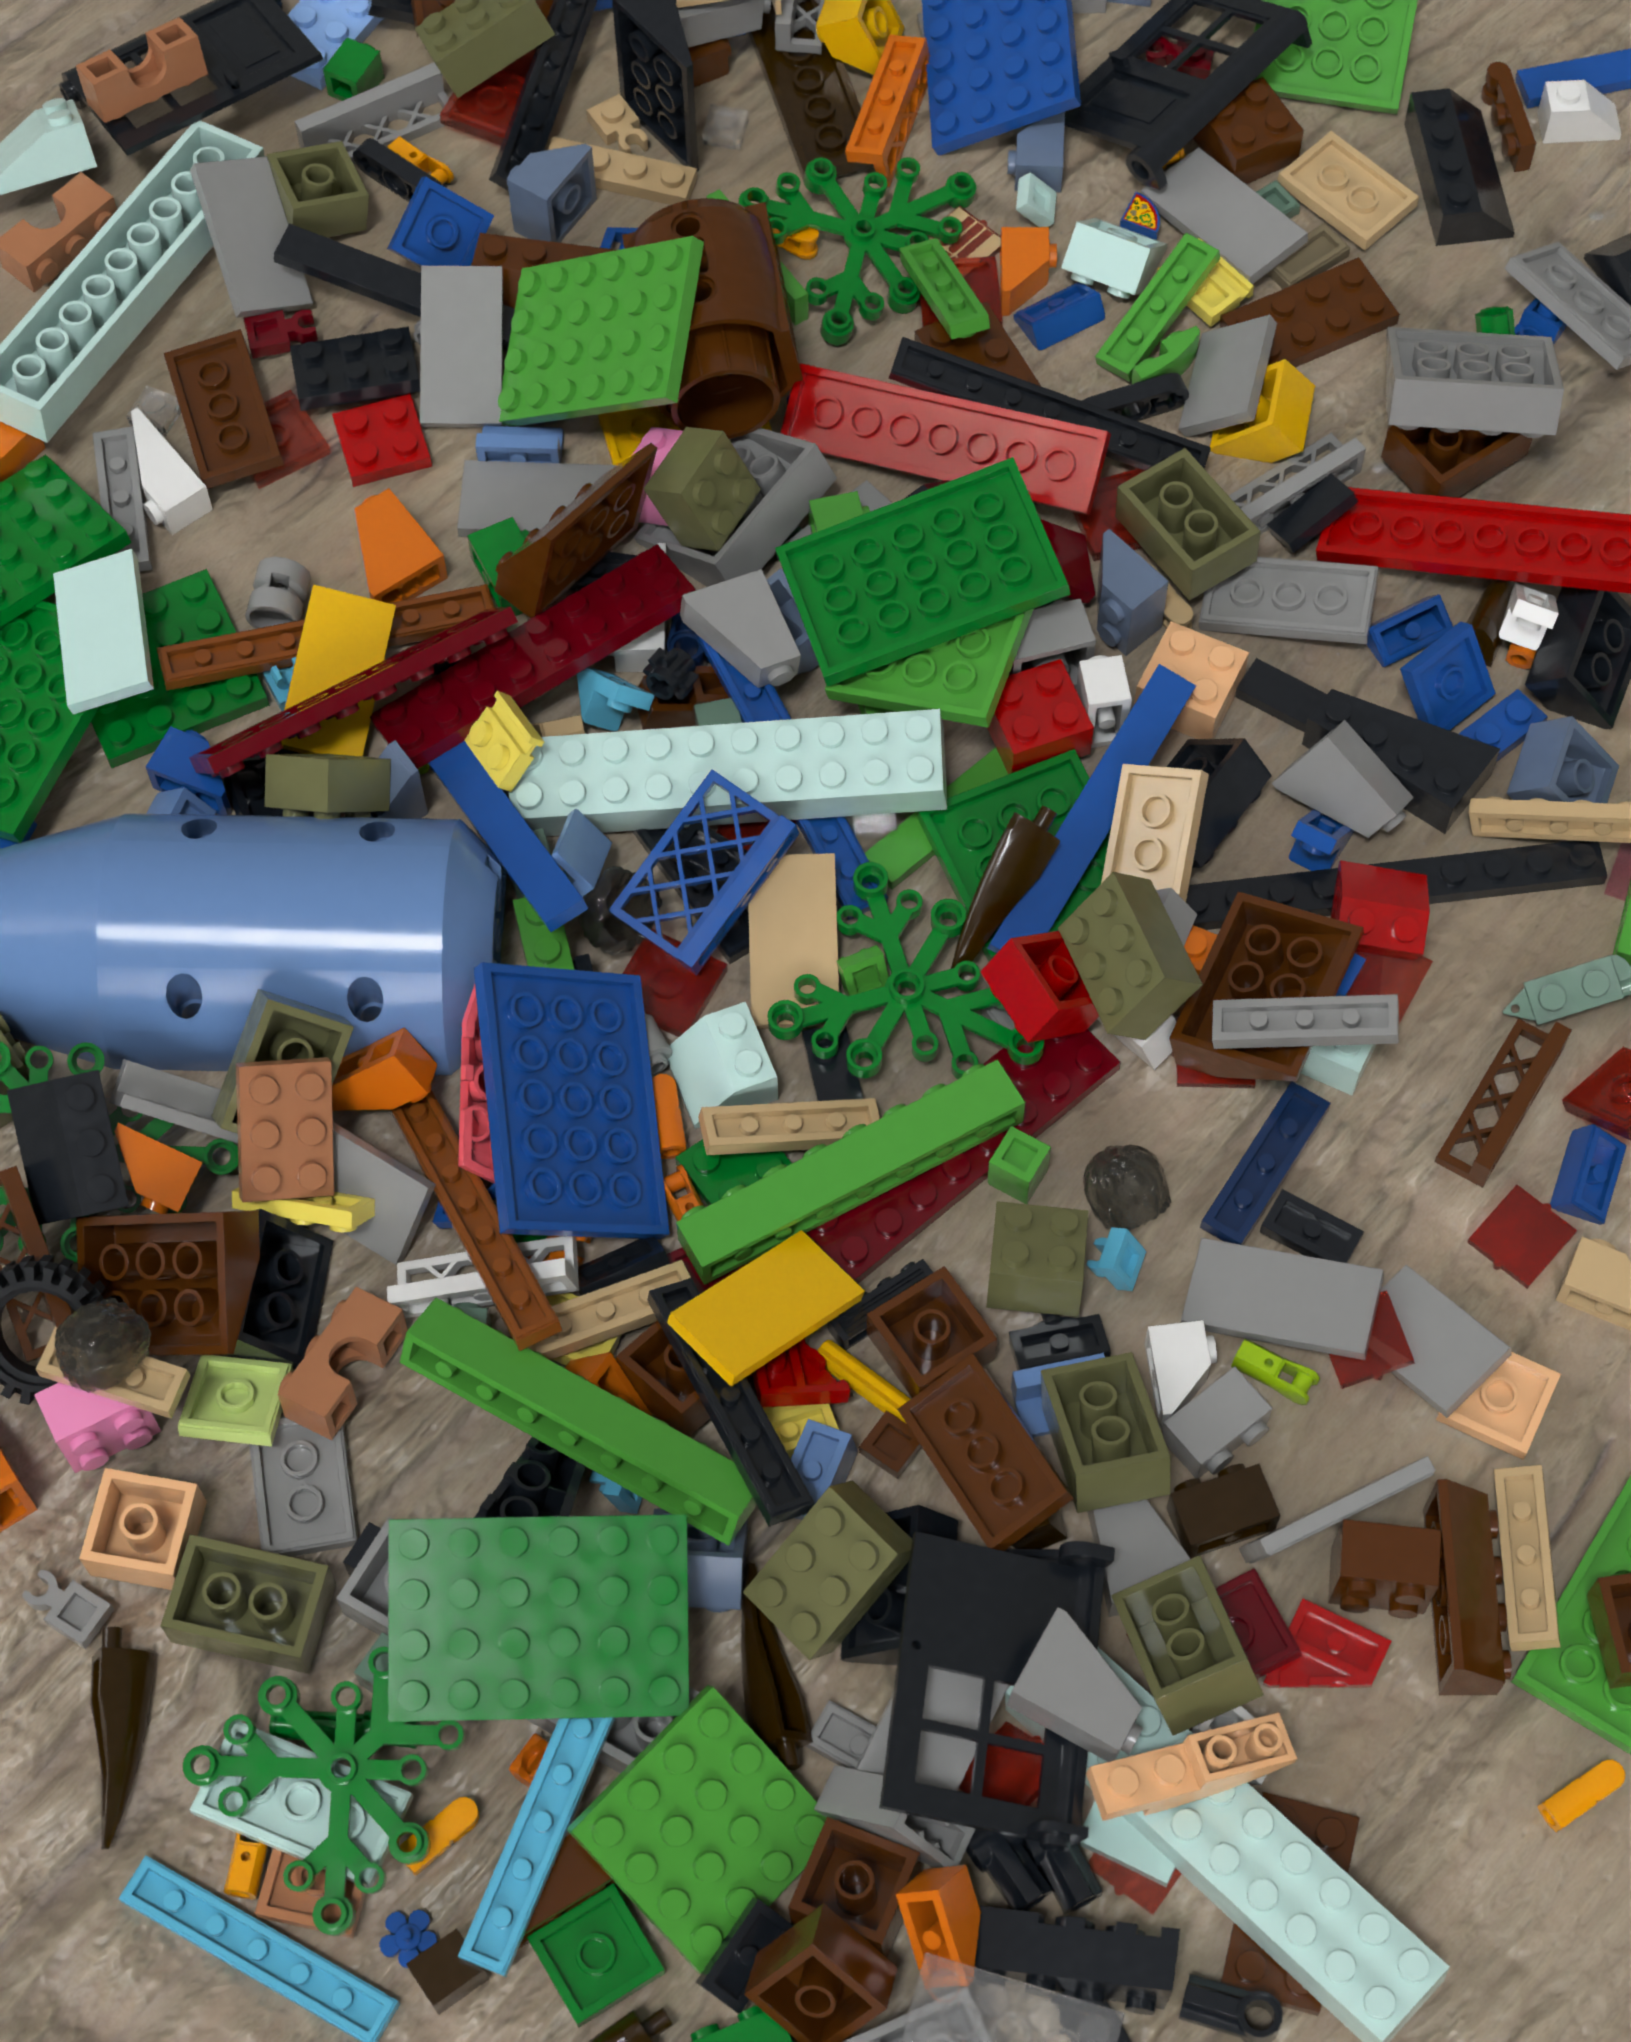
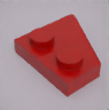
[752,1338,850,1407]
[1263,1598,1392,1688]

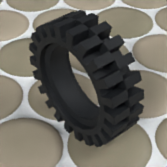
[0,1254,119,1405]

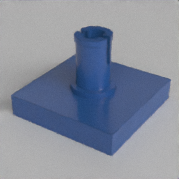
[387,176,495,268]
[1400,621,1496,731]

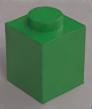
[323,37,384,101]

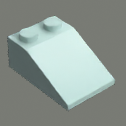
[0,98,97,195]

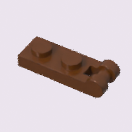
[1481,62,1536,172]

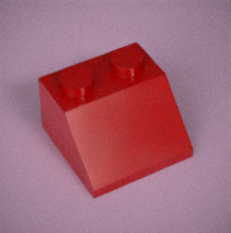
[1331,860,1430,962]

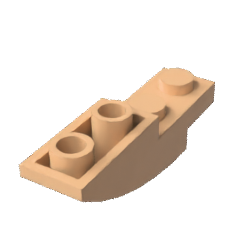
[1086,1712,1297,1821]

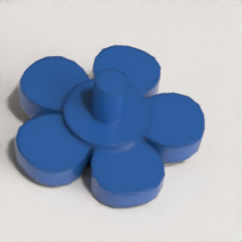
[379,1910,438,1968]

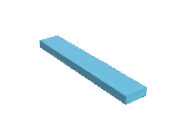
[458,1717,616,1977]
[118,1855,400,2042]

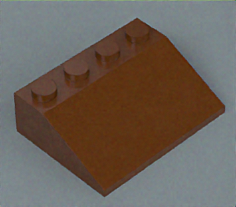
[494,443,657,618]
[1169,891,1364,1082]
[76,1210,260,1355]

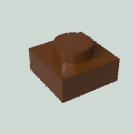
[859,1410,922,1479]

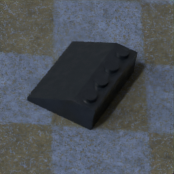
[612,0,699,172]

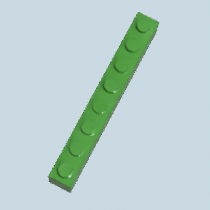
[676,1059,1025,1285]
[400,1298,756,1546]

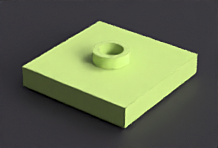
[178,1355,293,1447]

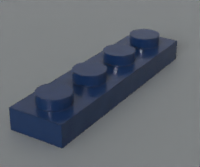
[1200,1081,1331,1245]

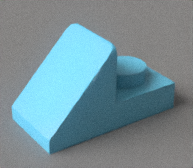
[577,667,654,731]

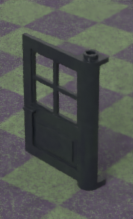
[59,0,323,156]
[1064,0,1313,190]
[879,1531,1115,1852]

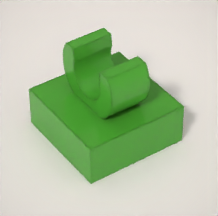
[836,945,889,996]

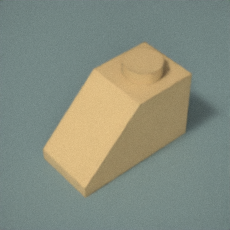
[1556,1236,1631,1331]

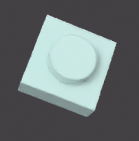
[1016,172,1057,227]

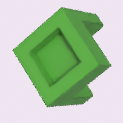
[988,1126,1051,1204]

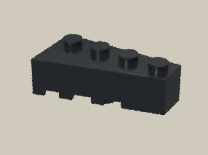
[1302,689,1500,834]
[474,1437,586,1518]
[973,1906,1180,2015]

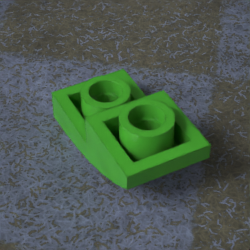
[1131,326,1200,384]

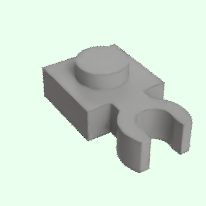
[22,1570,115,1649]

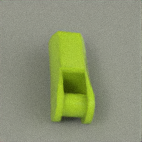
[1231,1338,1320,1405]

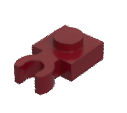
[1146,36,1214,80]
[243,309,318,359]

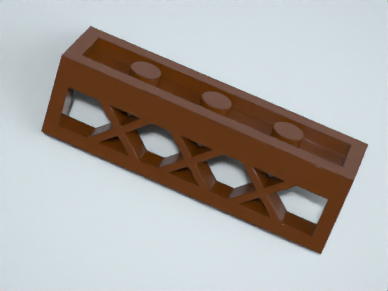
[1434,1018,1572,1188]
[0,1166,80,1362]

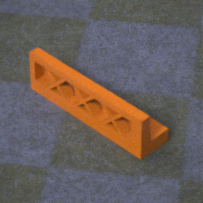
[845,35,930,187]

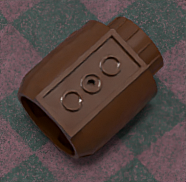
[622,198,803,439]

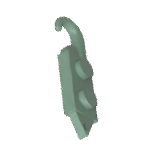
[1502,955,1631,1025]

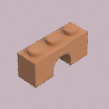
[76,17,208,123]
[0,172,117,293]
[278,1287,408,1441]

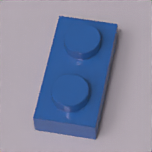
[1459,689,1548,762]

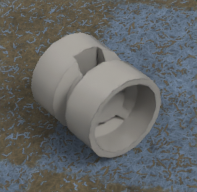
[245,557,311,629]

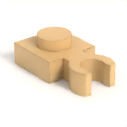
[586,94,648,154]

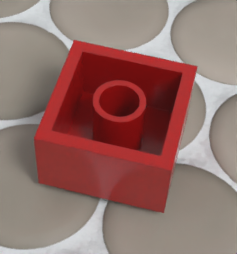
[987,659,1094,774]
[980,931,1099,1043]

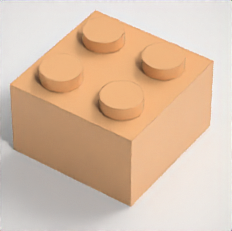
[1134,621,1249,739]
[79,1468,207,1590]

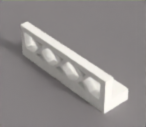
[387,1236,579,1319]

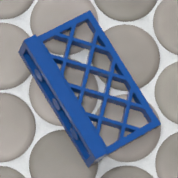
[608,769,799,976]

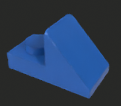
[1289,809,1354,871]

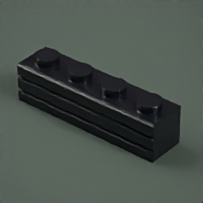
[828,1259,933,1350]

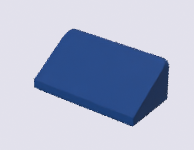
[1013,282,1105,350]
[1366,594,1453,667]
[1550,1124,1627,1225]

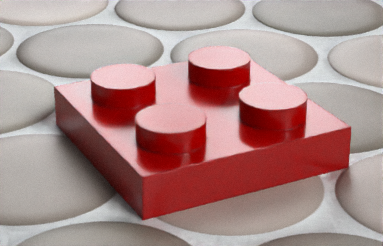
[332,394,432,487]

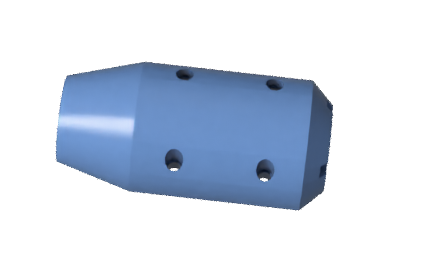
[0,813,507,1075]

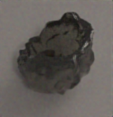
[578,866,663,955]
[1083,1144,1172,1231]
[54,1298,151,1393]

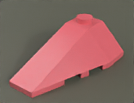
[458,984,495,1184]

